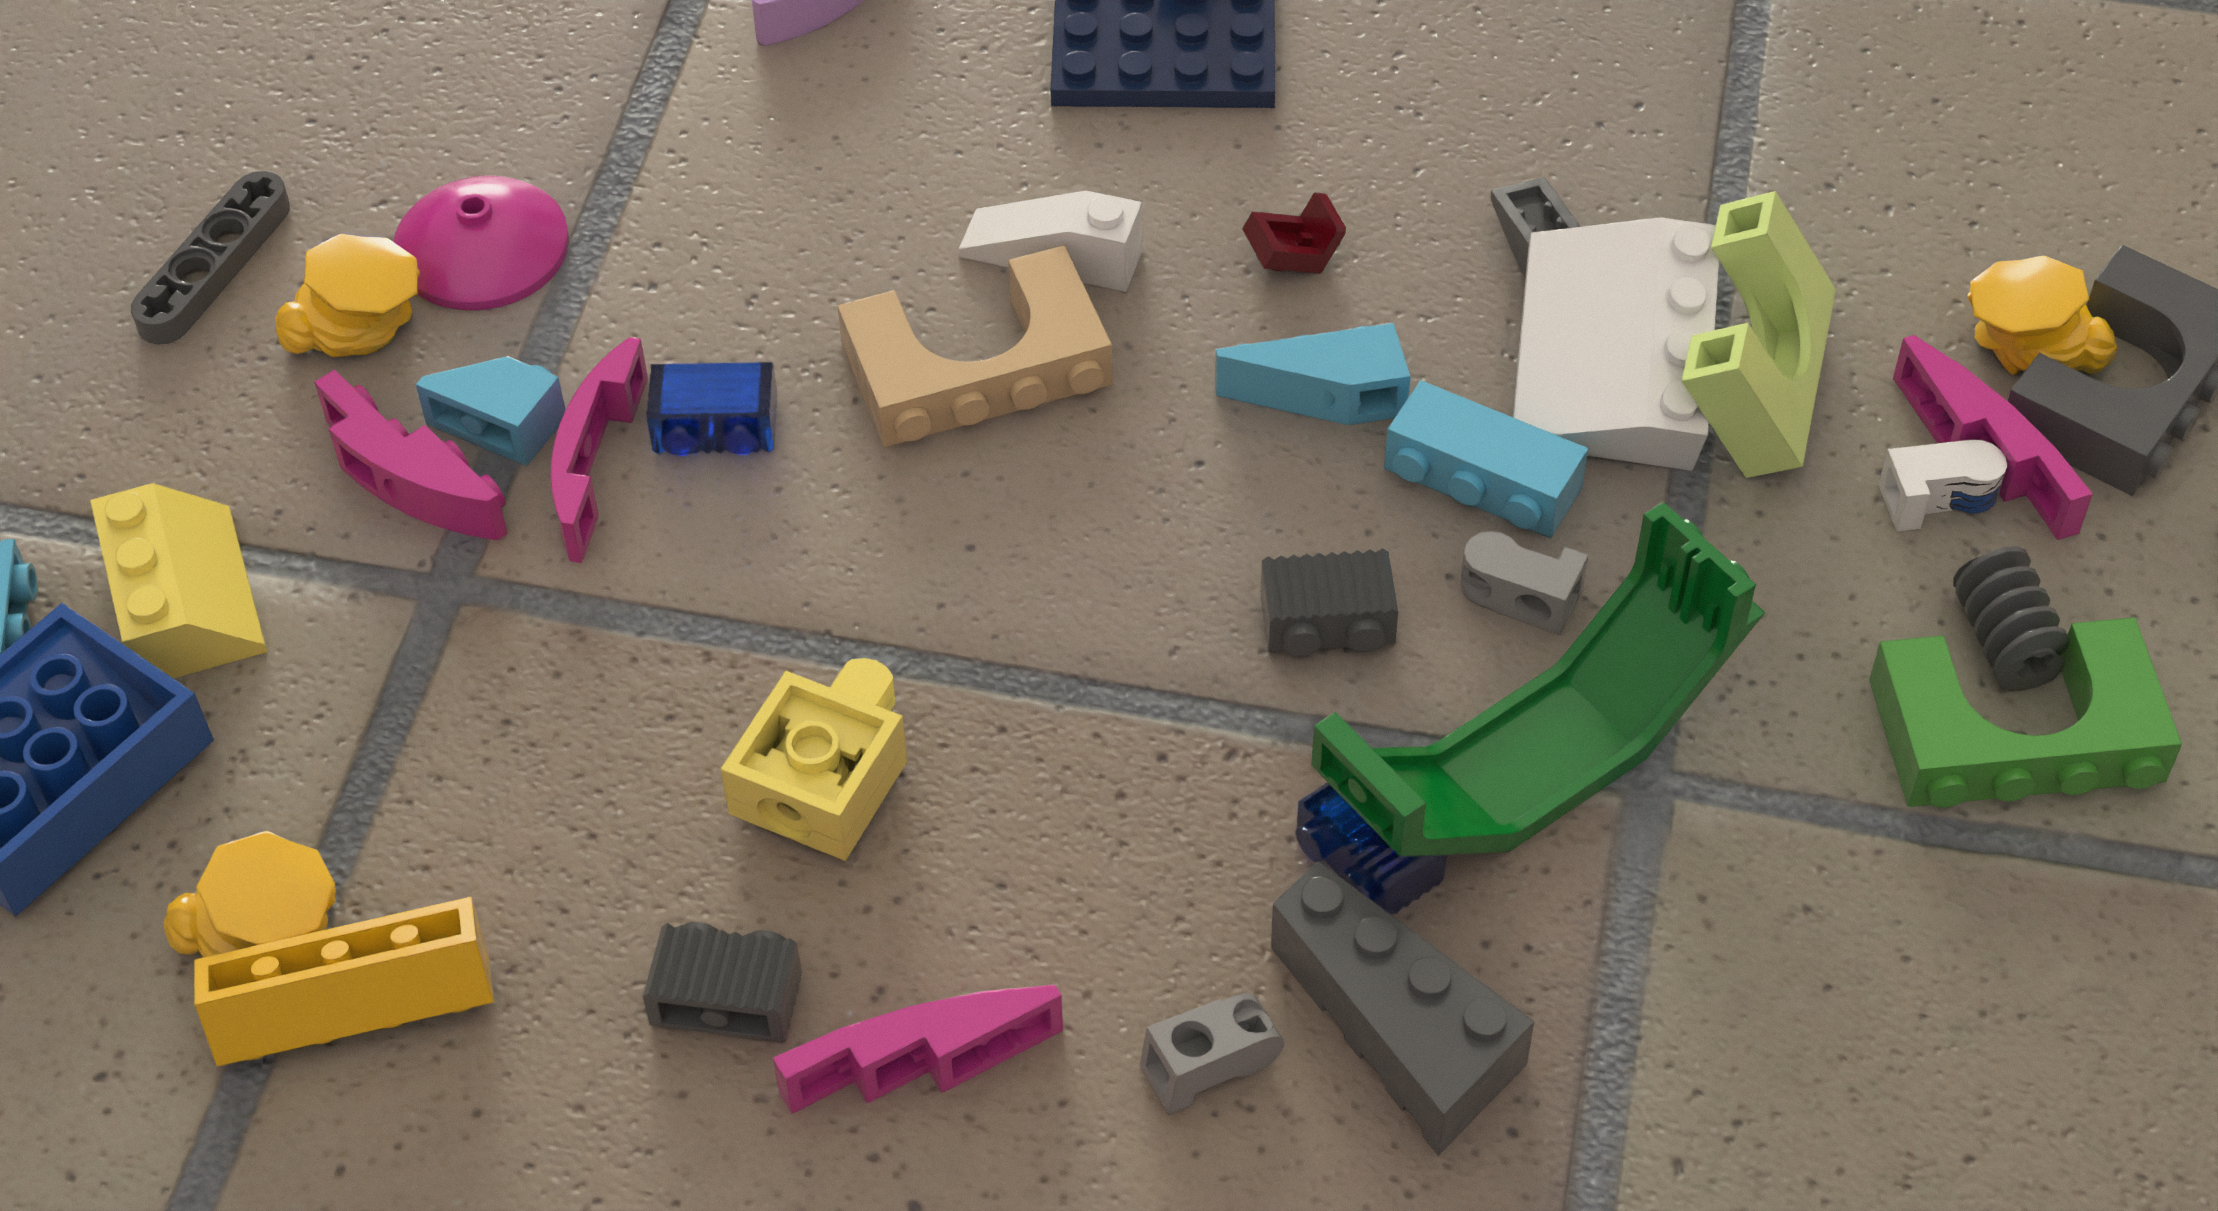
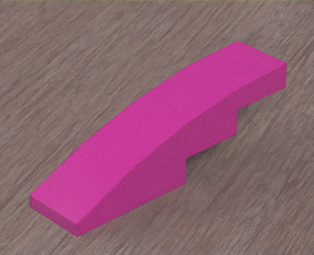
[1893,335,2093,540]
[773,985,1063,1114]

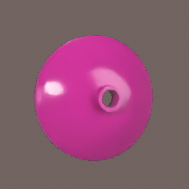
[393,175,569,310]

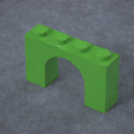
[1869,617,2182,808]

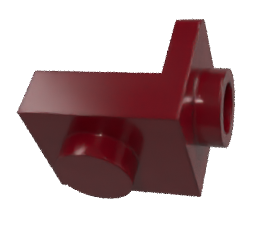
[1242,192,1346,274]

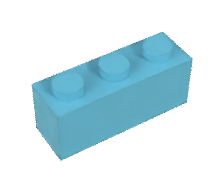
[1384,380,1589,538]

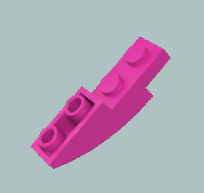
[314,369,507,540]

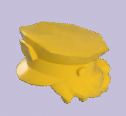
[276,234,420,357]
[1967,255,2118,375]
[163,831,336,958]

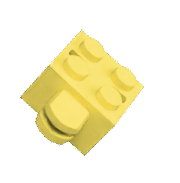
[721,658,907,861]

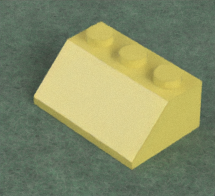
[90,483,267,679]

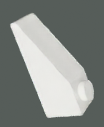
[959,191,1142,292]

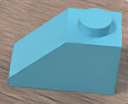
[416,356,566,466]

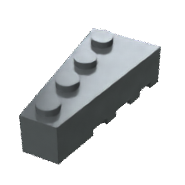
[1271,861,1534,1156]

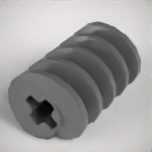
[1953,546,2070,690]

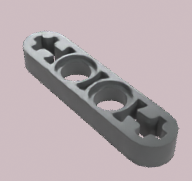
[131,171,290,345]

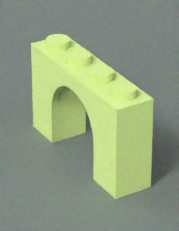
[1682,191,1836,478]

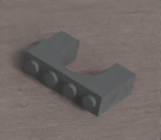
[2008,245,2218,496]

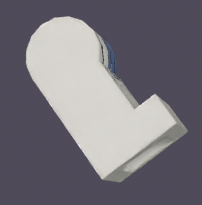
[1878,440,2007,532]

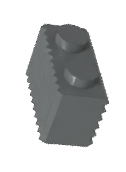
[1260,548,1398,656]
[643,922,802,1042]

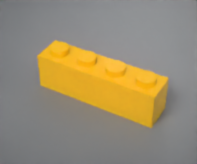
[194,897,494,1067]

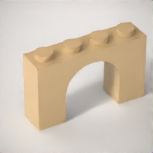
[837,245,1113,448]

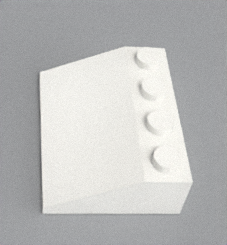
[1513,217,1719,471]

